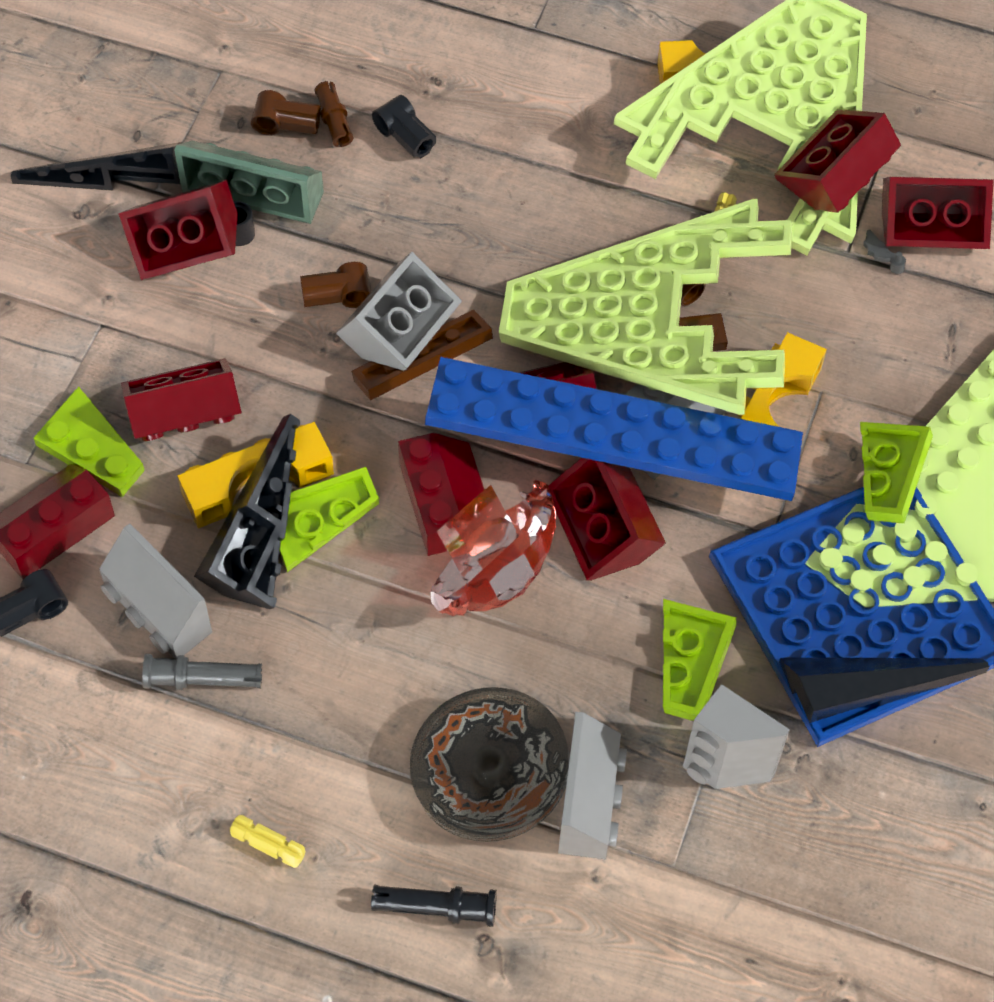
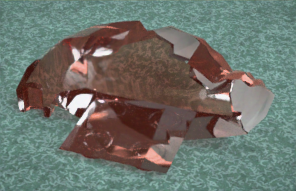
[430,480,556,616]

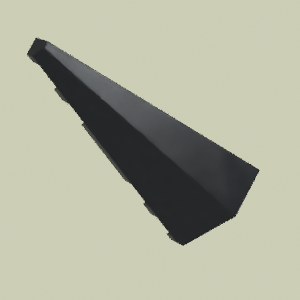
[10,142,182,191]
[194,414,300,609]
[779,657,990,723]

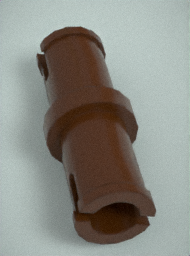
[314,81,354,147]

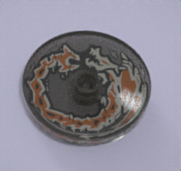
[410,687,570,842]

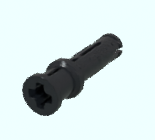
[371,884,497,927]

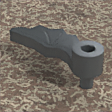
[863,230,906,274]

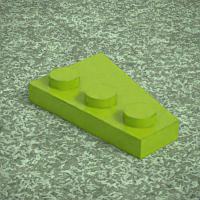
[33,386,145,497]
[860,422,933,523]
[279,467,379,573]
[663,599,737,721]

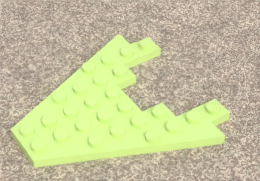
[614,0,867,256]
[499,199,792,415]

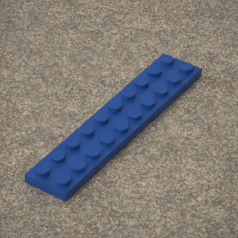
[425,357,803,501]

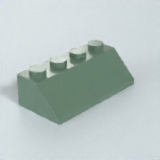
[174,141,324,224]

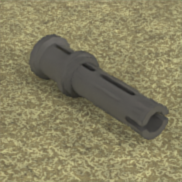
[142,654,262,690]

